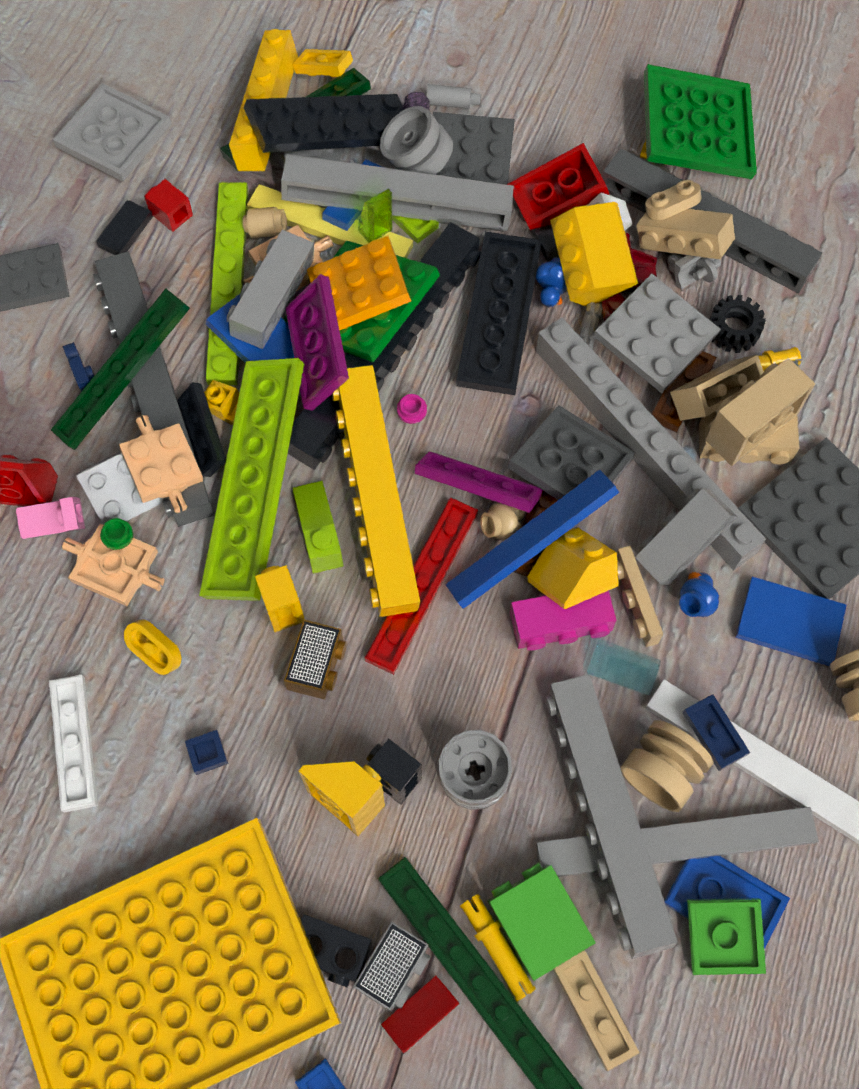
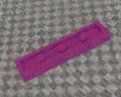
[415,451,542,513]

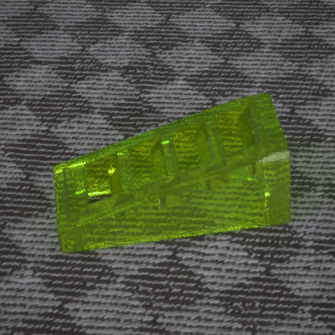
[358,188,392,243]

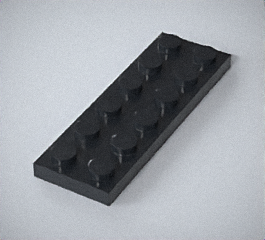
[244,94,405,153]
[456,231,542,395]

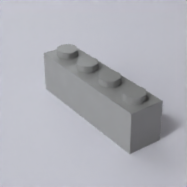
[227,230,314,349]

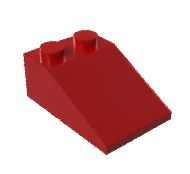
[507,143,610,230]
[0,455,58,507]

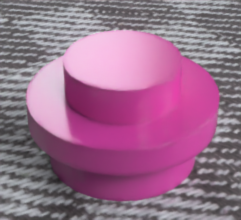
[397,394,427,424]

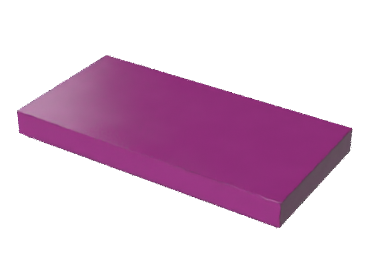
[286,274,349,411]

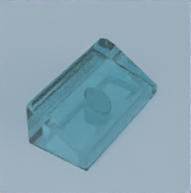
[587,639,661,696]

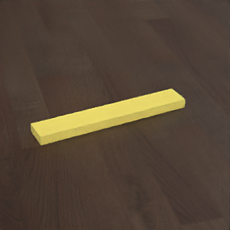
[247,184,413,258]

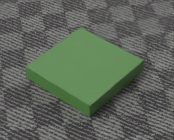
[687,898,766,975]

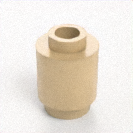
[243,207,287,238]

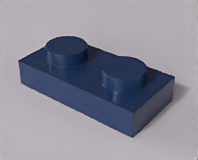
[682,694,751,771]

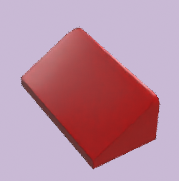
[381,976,460,1054]

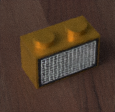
[284,619,347,700]

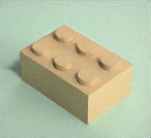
[706,358,815,466]

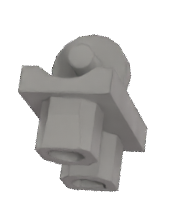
[668,253,721,290]

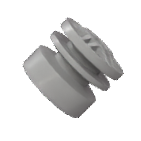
[439,730,512,810]

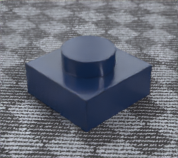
[185,730,229,775]

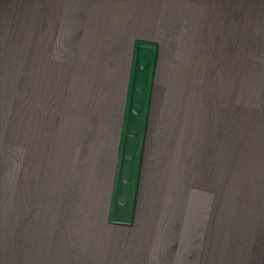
[377,857,583,1089]

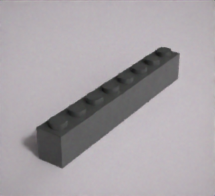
[602,148,822,294]

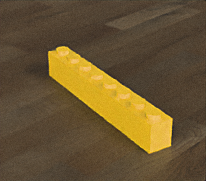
[332,365,420,617]

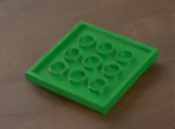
[644,64,757,179]
[283,240,440,362]

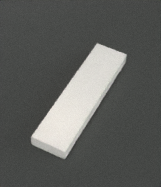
[49,674,98,813]

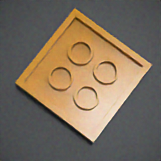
[307,235,411,331]

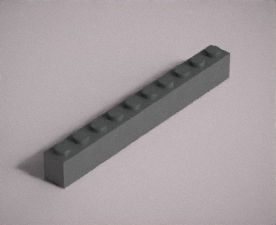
[93,251,214,527]

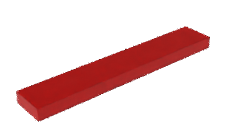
[365,497,478,675]

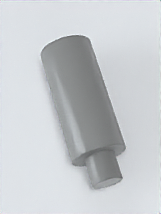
[426,84,481,109]

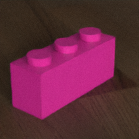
[510,590,617,651]

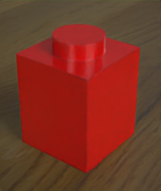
[144,179,193,232]

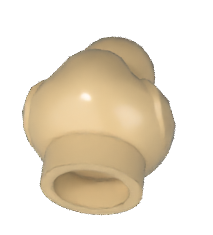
[480,502,525,541]

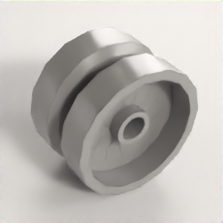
[380,106,453,175]

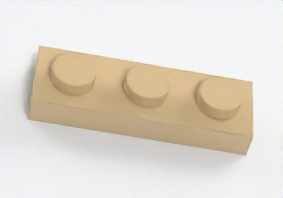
[617,546,663,647]
[553,950,640,1071]

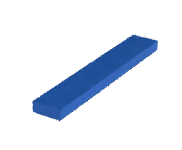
[445,469,620,609]

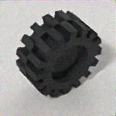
[709,295,766,353]

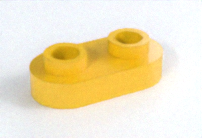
[124,619,182,675]

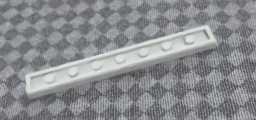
[645,679,859,844]

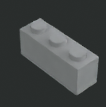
[635,488,738,585]

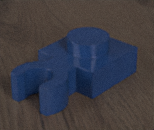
[62,342,95,392]

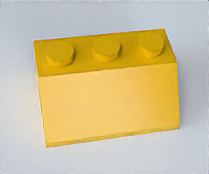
[550,202,638,307]
[298,761,385,836]

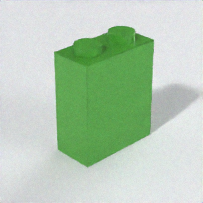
[487,862,596,981]

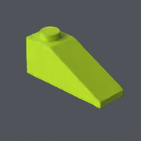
[292,481,344,574]

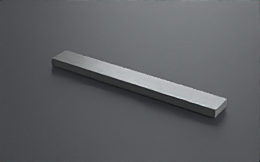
[536,807,819,877]

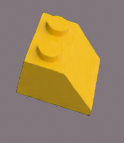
[527,527,619,609]

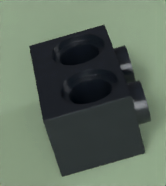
[366,738,422,805]
[301,914,372,988]

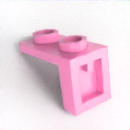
[16,497,85,539]

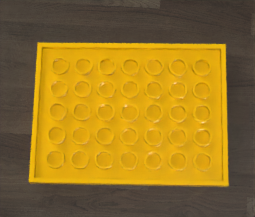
[0,818,342,1089]

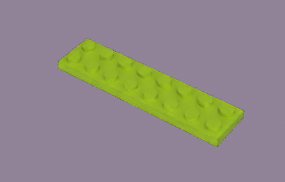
[199,358,304,601]

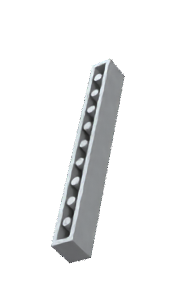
[536,317,766,571]

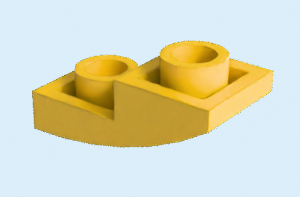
[204,380,239,425]

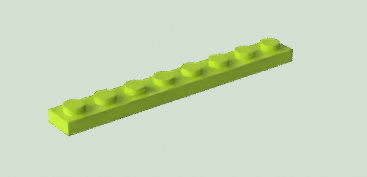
[206,182,248,386]

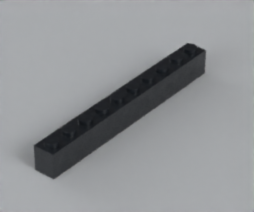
[288,222,481,470]

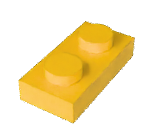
[292,49,353,77]

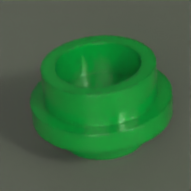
[100,518,134,550]

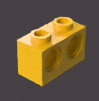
[255,565,305,632]

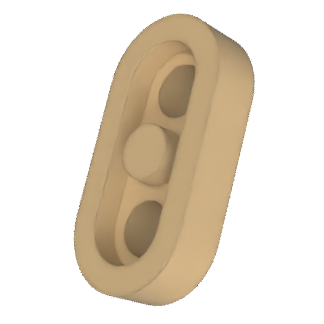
[645,180,702,220]

